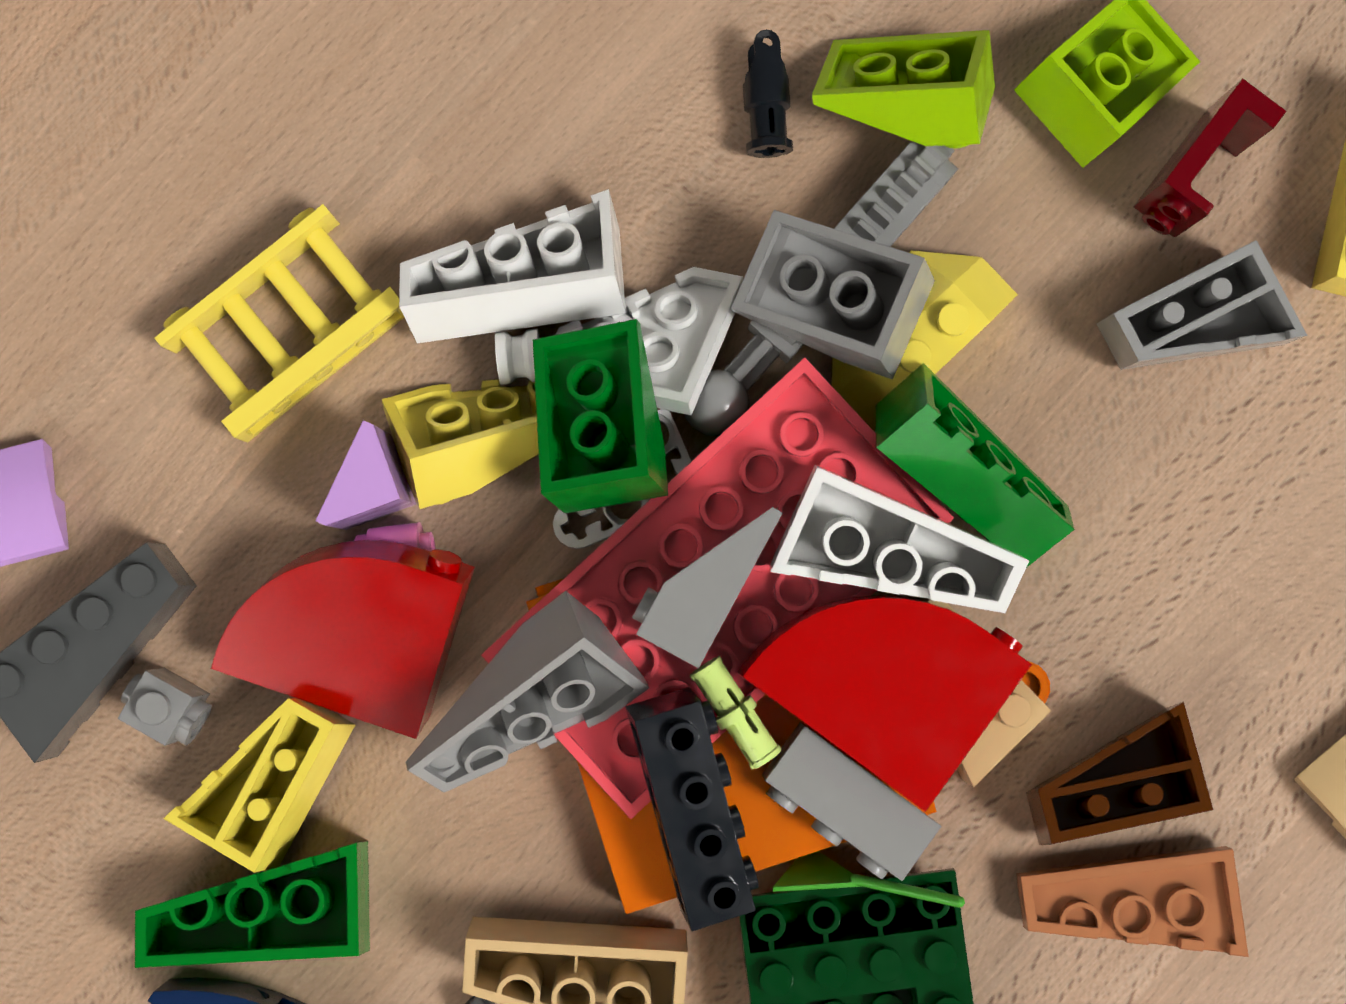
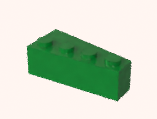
[875,363,1075,568]
[135,841,370,968]

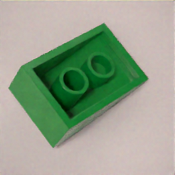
[533,319,668,513]

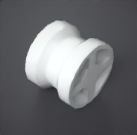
[495,328,540,385]

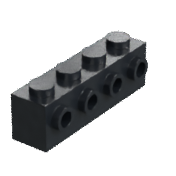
[625,687,759,932]

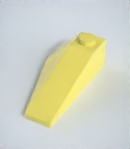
[382,379,539,509]

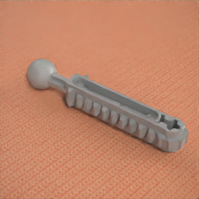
[684,141,959,437]

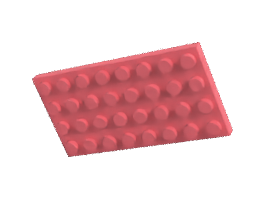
[481,358,954,819]

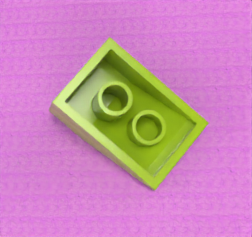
[1014,0,1201,168]
[812,30,995,149]

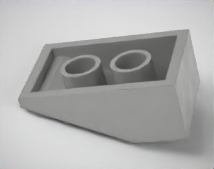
[731,210,935,379]
[632,507,783,669]

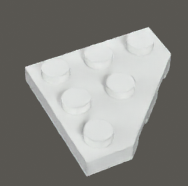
[556,267,743,416]

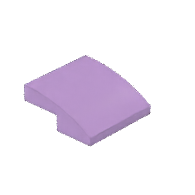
[0,439,69,567]

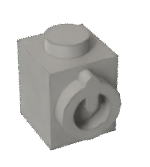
[117,668,212,746]

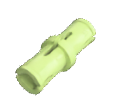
[690,656,782,770]

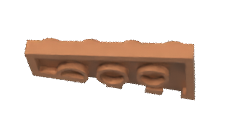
[1016,846,1249,957]

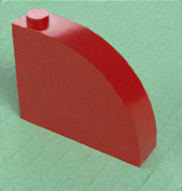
[211,540,475,739]
[738,595,1032,812]

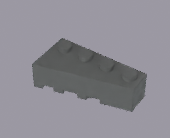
[0,542,197,763]

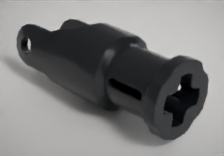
[743,29,793,158]

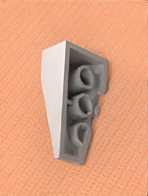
[405,591,649,792]

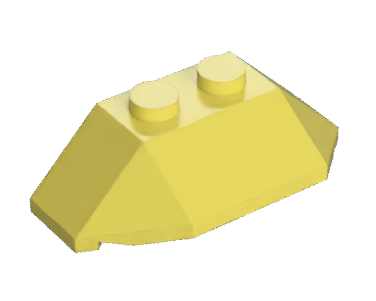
[831,250,1018,431]

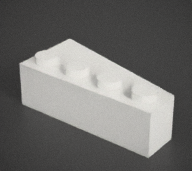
[399,189,626,343]
[770,465,1029,613]

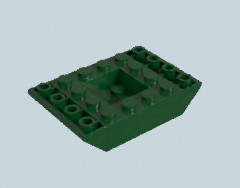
[739,868,974,1004]

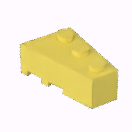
[163,698,356,873]

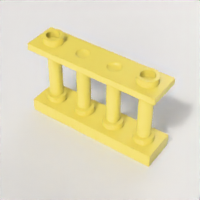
[155,204,404,443]

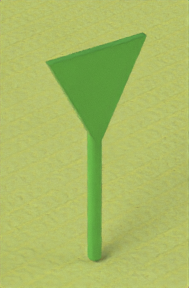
[773,851,965,908]

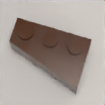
[1026,702,1213,845]

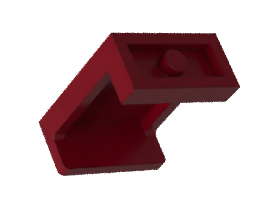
[1133,78,1287,237]

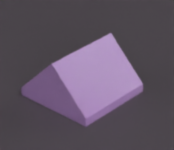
[316,420,416,530]

